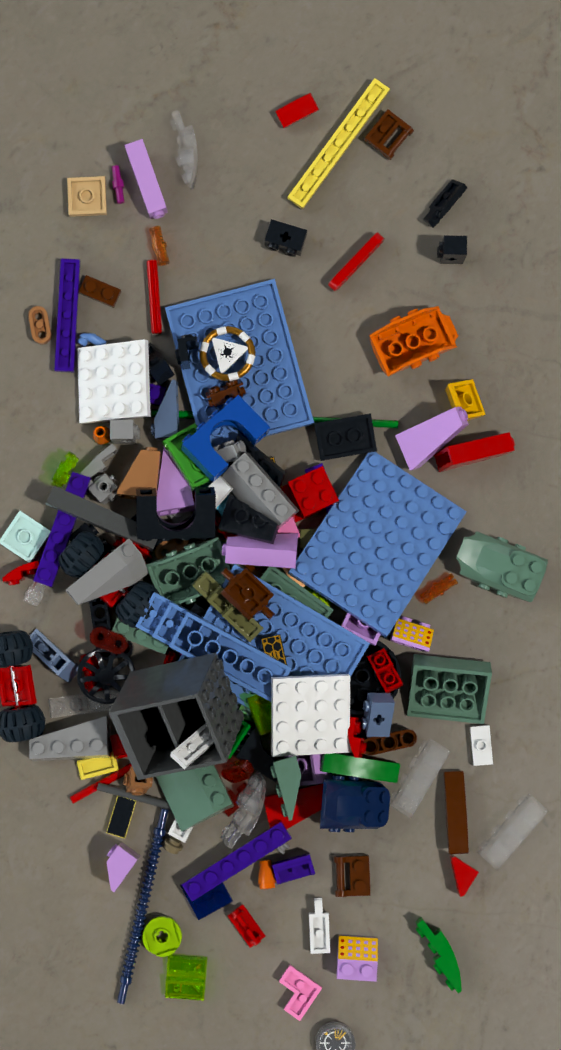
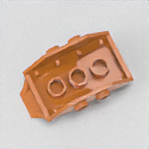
[370,306,458,376]

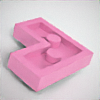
[279,964,322,1021]

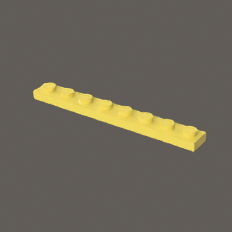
[287,78,390,210]

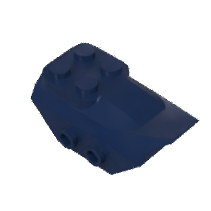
[320,775,390,832]

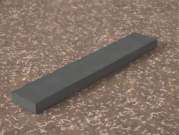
[46,486,157,550]

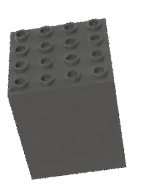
[109,653,244,780]

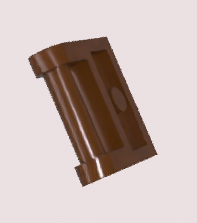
[364,109,414,160]
[334,855,371,897]

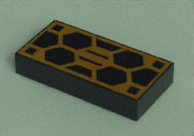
[261,634,287,665]

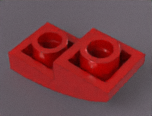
[275,93,319,128]
[2,561,40,586]
[367,648,403,693]
[348,716,367,758]

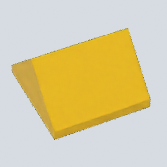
[445,379,486,421]

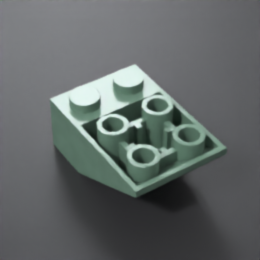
[270,755,301,821]

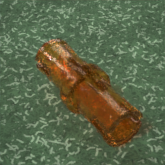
[149,226,170,266]
[419,573,458,605]

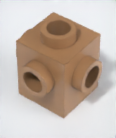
[123,766,153,796]

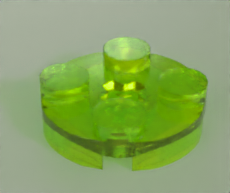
[50,451,79,488]

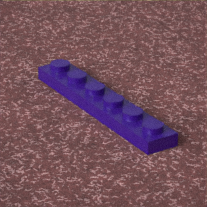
[54,259,81,373]
[33,471,91,587]
[182,821,292,901]

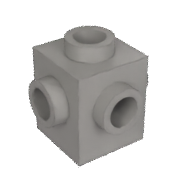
[89,473,120,505]

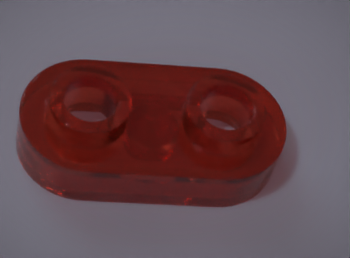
[90,627,128,654]
[221,760,254,783]

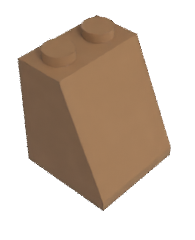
[117,447,162,500]

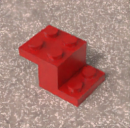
[281,466,339,523]

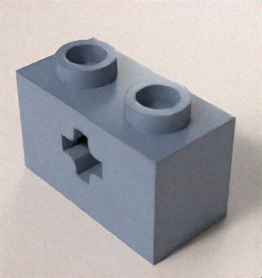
[361,693,395,737]

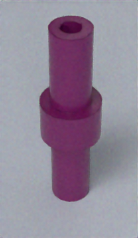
[112,165,125,204]

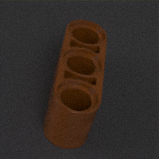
[364,729,417,755]

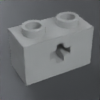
[110,420,140,444]

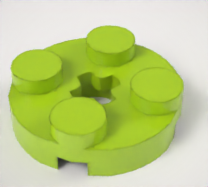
[142,916,182,957]

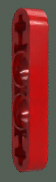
[328,232,385,292]

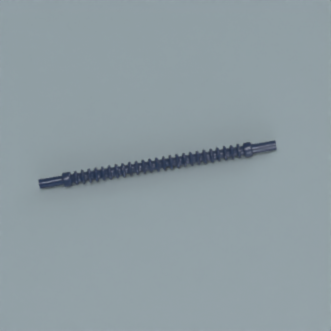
[117,808,168,1004]

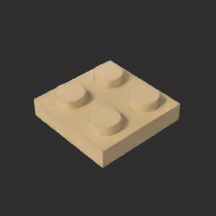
[67,176,107,217]

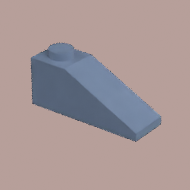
[151,380,180,440]
[30,628,79,683]

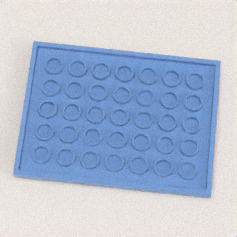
[165,279,314,447]
[288,452,467,638]
[178,564,370,721]

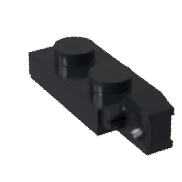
[424,179,467,228]

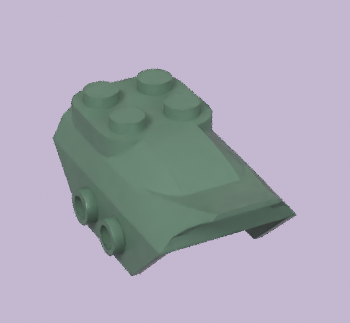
[456,531,548,602]
[146,537,239,604]

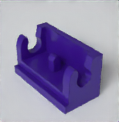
[272,853,315,885]

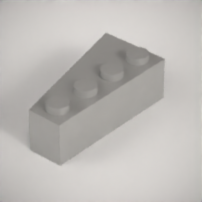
[29,716,111,761]

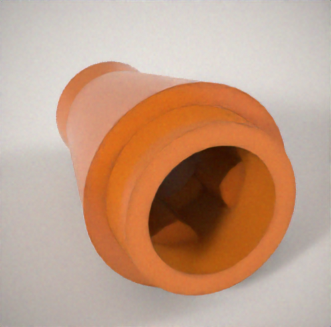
[93,426,110,445]
[258,860,277,889]

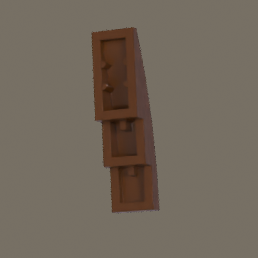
[444,771,469,854]

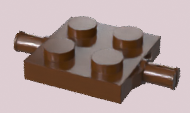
[221,567,275,620]

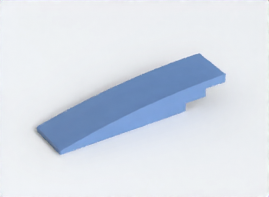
[135,592,292,702]

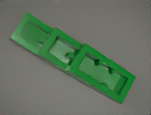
[320,753,400,783]

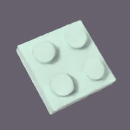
[0,510,51,563]

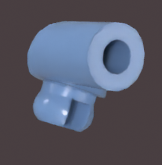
[77,333,107,347]

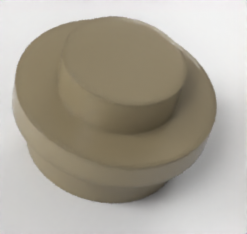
[164,837,183,854]

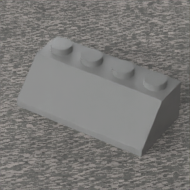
[222,453,299,530]

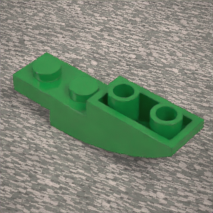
[415,917,462,994]

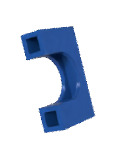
[181,395,270,482]

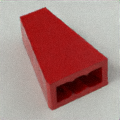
[434,432,515,472]
[263,783,323,829]

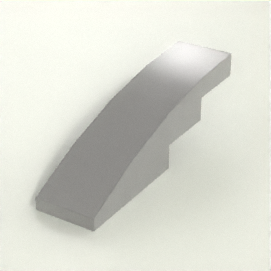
[80,443,118,493]

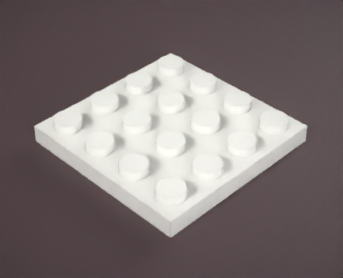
[77,339,151,424]
[271,674,350,757]

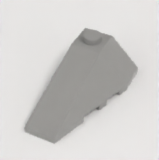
[65,539,149,605]

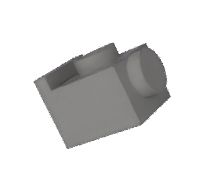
[213,439,247,463]

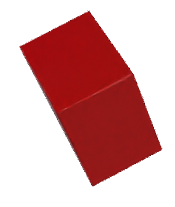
[450,855,479,897]

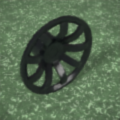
[77,647,135,704]

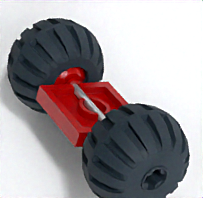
[58,531,159,628]
[0,630,46,742]

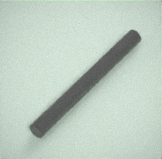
[97,783,171,810]

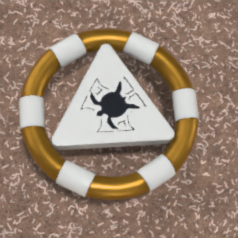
[200,326,256,381]

